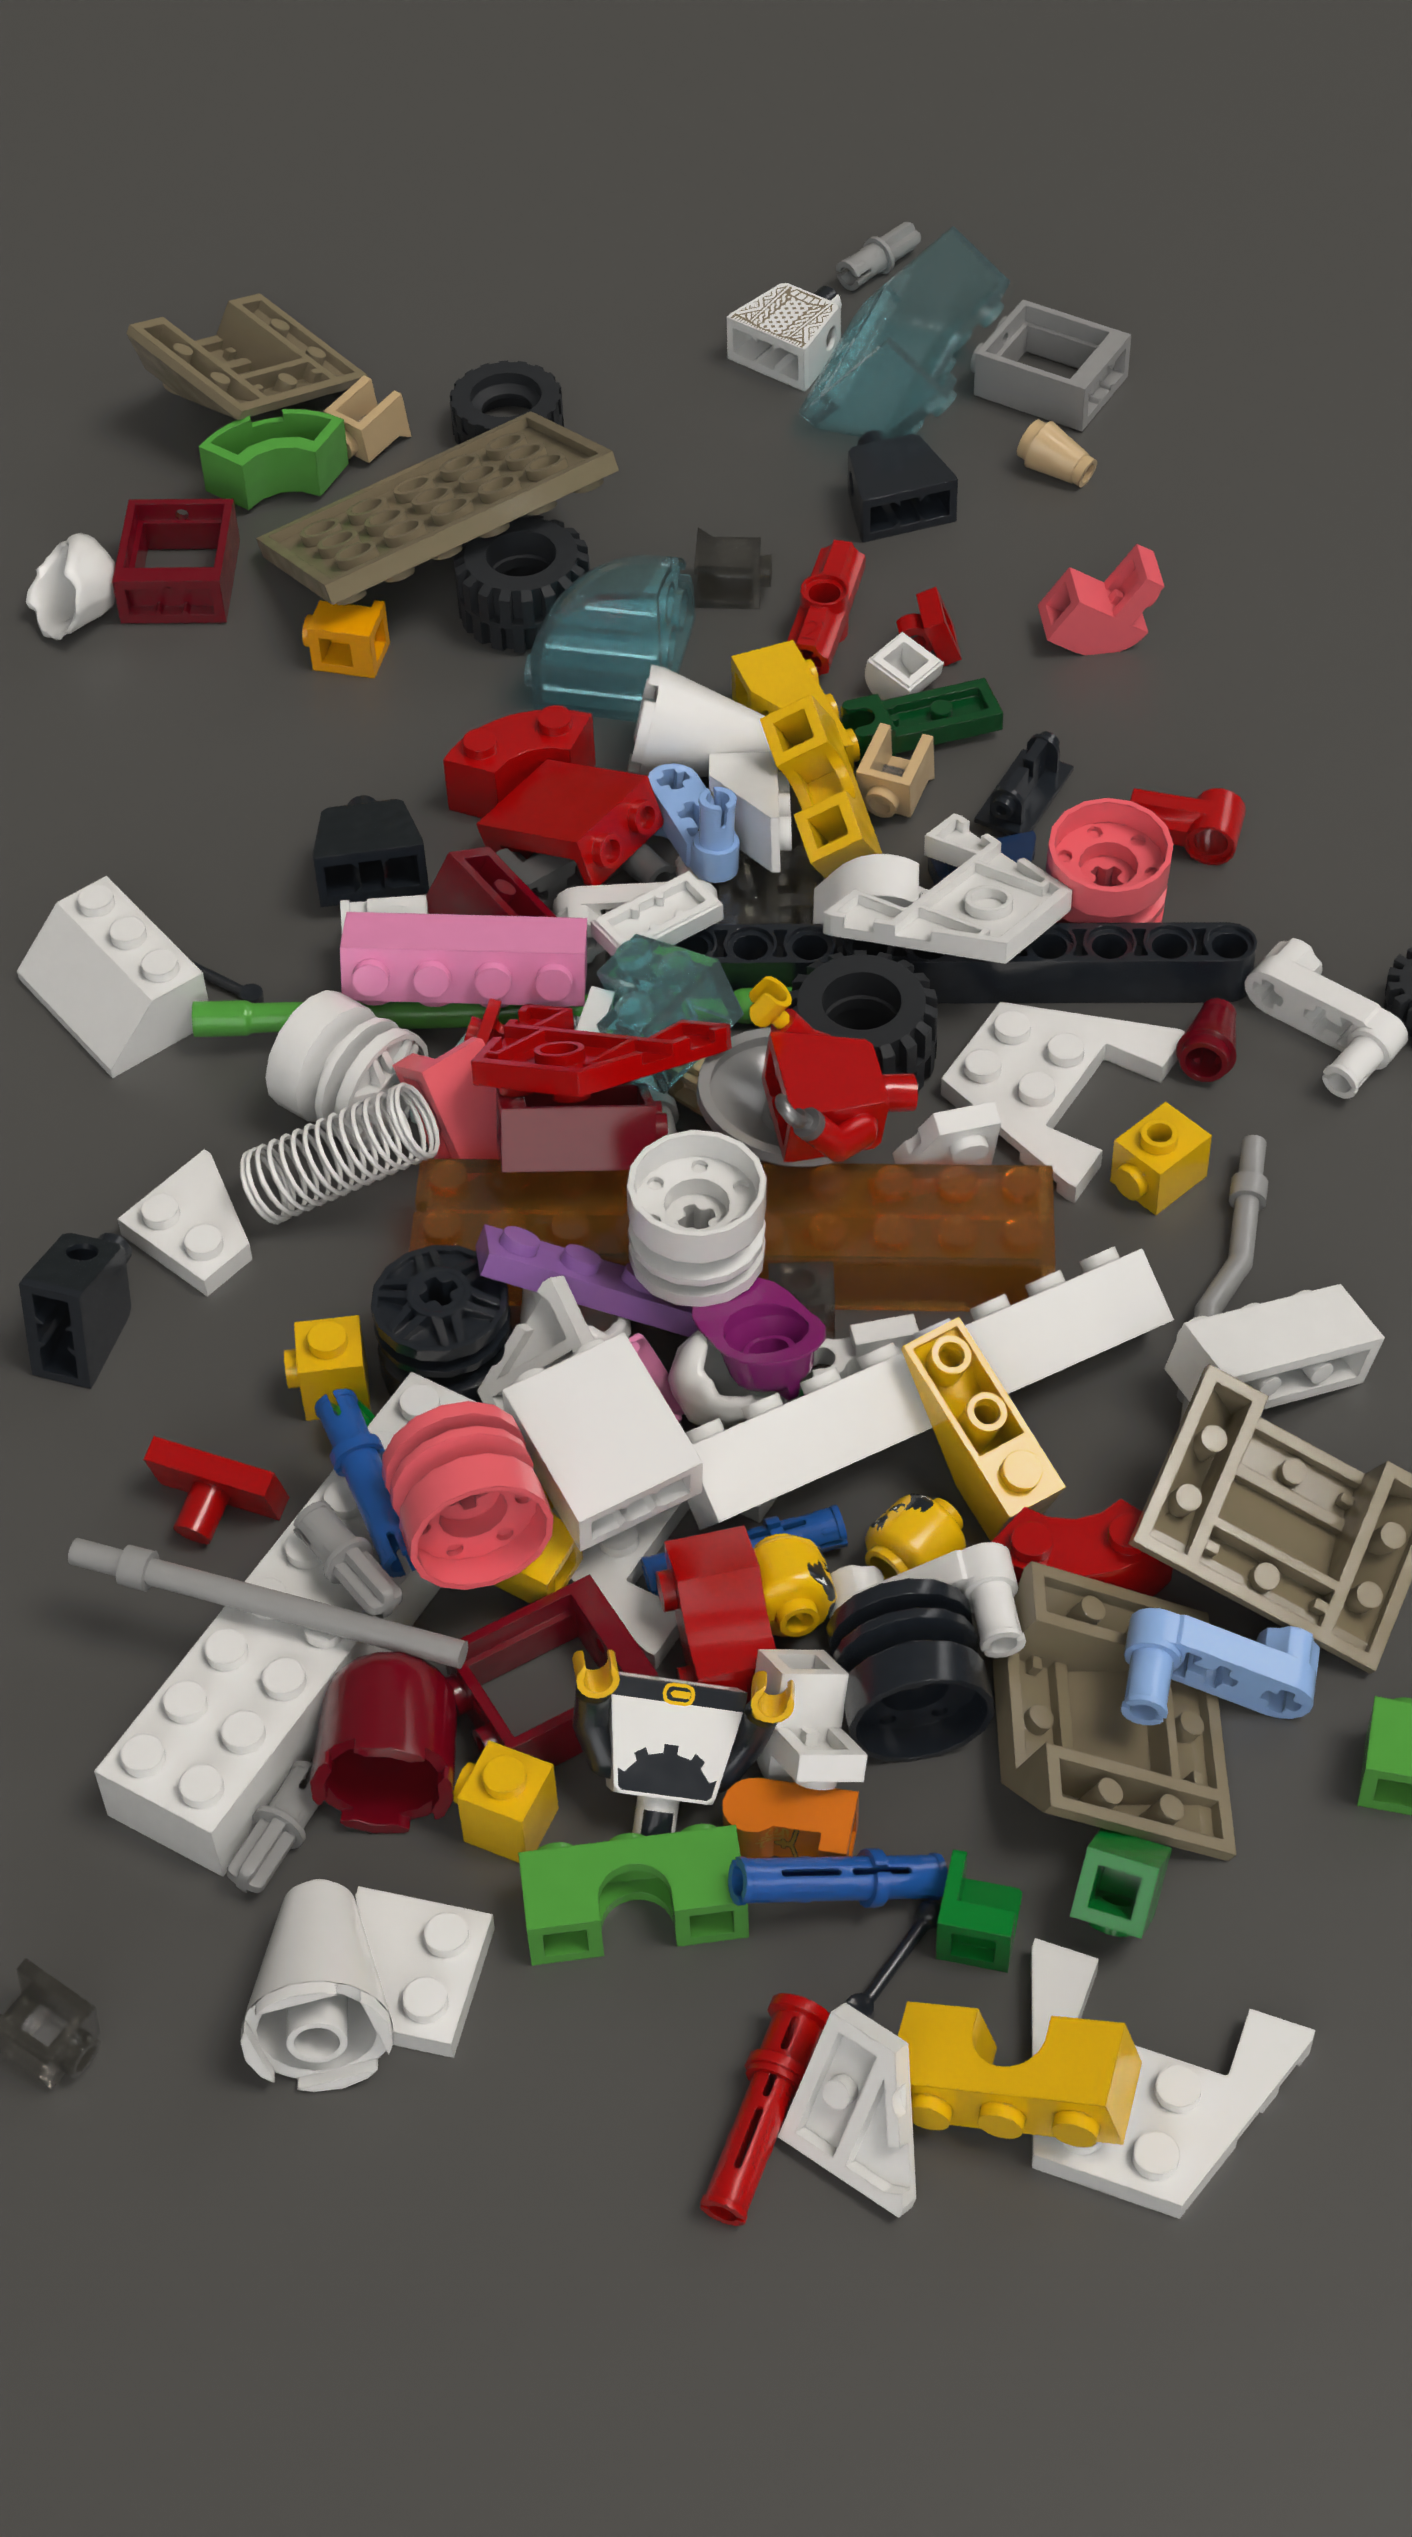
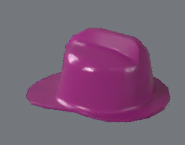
[692,1277,826,1401]

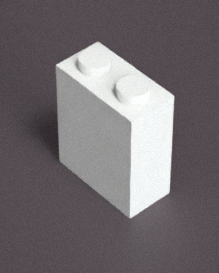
[502,1332,703,1552]

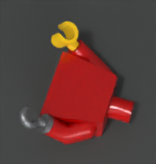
[749,976,918,1162]

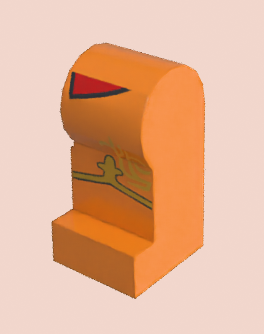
[722,1778,859,1858]

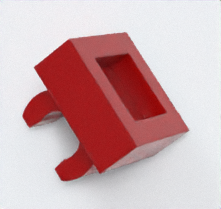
[896,587,962,667]

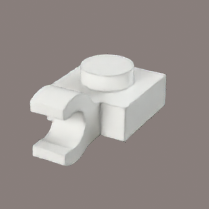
[812,1313,919,1379]

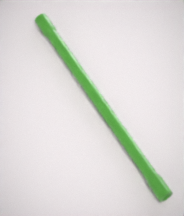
[192,987,792,1037]

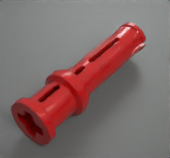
[699,1993,830,2226]

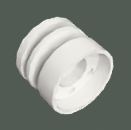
[265,990,429,1150]
[627,1130,767,1307]

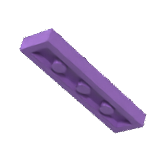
[475,1224,698,1337]

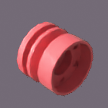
[1046,798,1174,923]
[382,1401,554,1590]

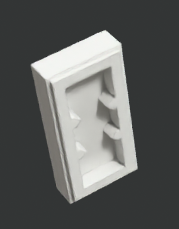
[590,871,724,970]

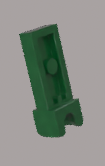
[840,678,1004,768]

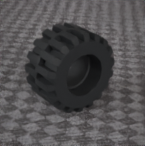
[454,515,592,653]
[785,950,938,1091]

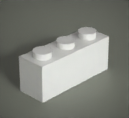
[1164,1284,1385,1410]

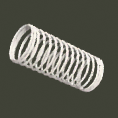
[240,1082,440,1225]

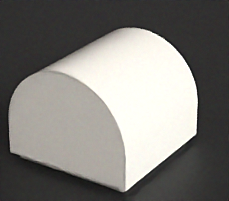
[865,632,944,701]

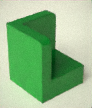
[936,1849,1022,1973]

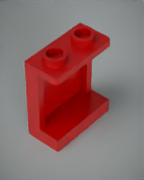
[476,759,664,886]

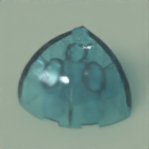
[524,555,696,722]

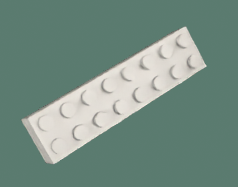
[94,1372,476,1877]

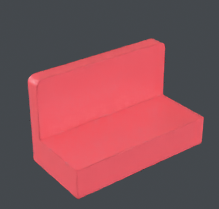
[392,1037,500,1181]

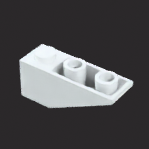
[709,752,792,873]

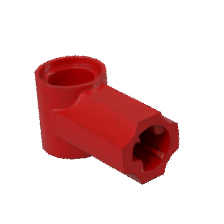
[1130,788,1246,865]

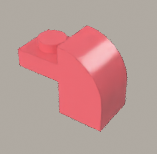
[1038,544,1165,655]

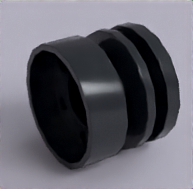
[371,1245,513,1403]
[826,1578,995,1762]

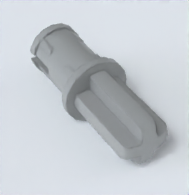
[836,222,921,291]
[293,1501,403,1619]
[227,1760,319,1893]

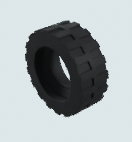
[450,360,564,445]

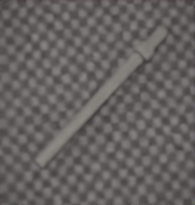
[68,1538,468,1669]

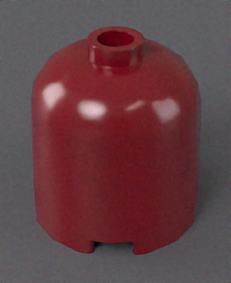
[310,1652,457,1834]

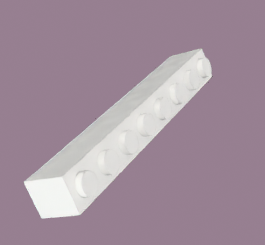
[686,1246,1174,1530]

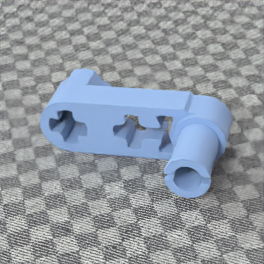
[648,763,740,883]
[1121,1608,1320,1725]

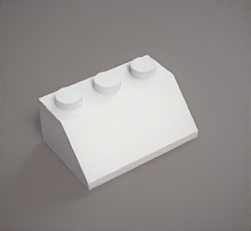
[17,876,208,1078]

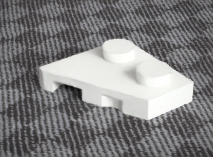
[355,1886,495,2058]

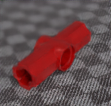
[787,539,866,677]

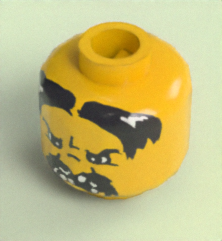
[865,1493,966,1580]
[753,1533,837,1637]

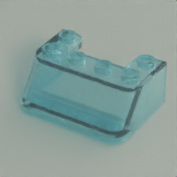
[799,226,1011,439]

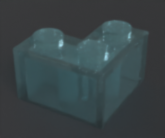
[596,934,744,1094]

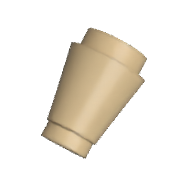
[1017,419,1097,488]

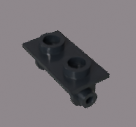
[974,731,1074,835]

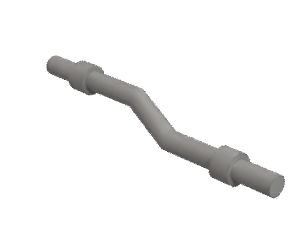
[1177,1135,1269,1423]

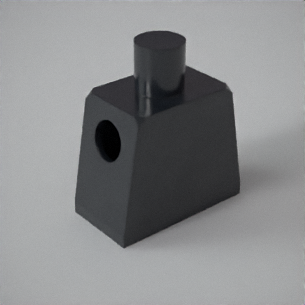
[848,430,958,543]
[313,795,429,907]
[19,1233,132,1389]

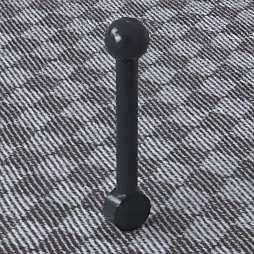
[179,948,264,1003]
[846,1900,941,2020]

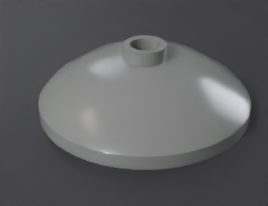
[697,1027,834,1167]

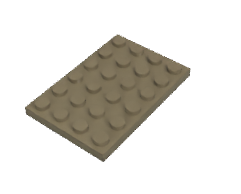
[256,411,619,605]

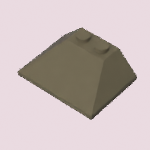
[126,293,368,420]
[1128,1364,1412,1674]
[993,1561,1237,1861]

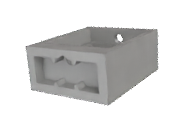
[970,299,1131,431]

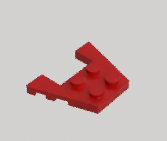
[471,1004,732,1103]

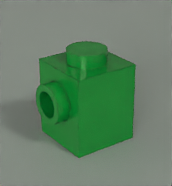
[1070,1828,1172,1939]

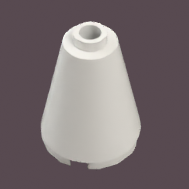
[627,664,771,777]
[240,1879,393,2092]

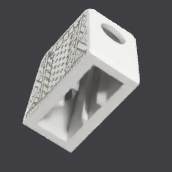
[726,283,842,392]

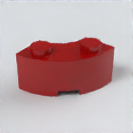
[443,705,596,818]
[991,1499,1173,1597]
[656,1525,776,1704]

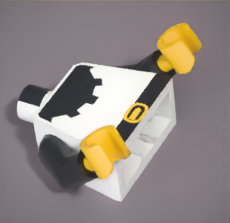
[572,1650,795,1836]

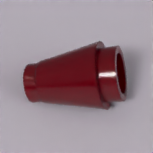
[1176,998,1237,1082]

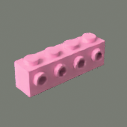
[340,912,587,1008]

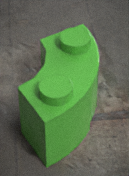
[199,409,349,510]

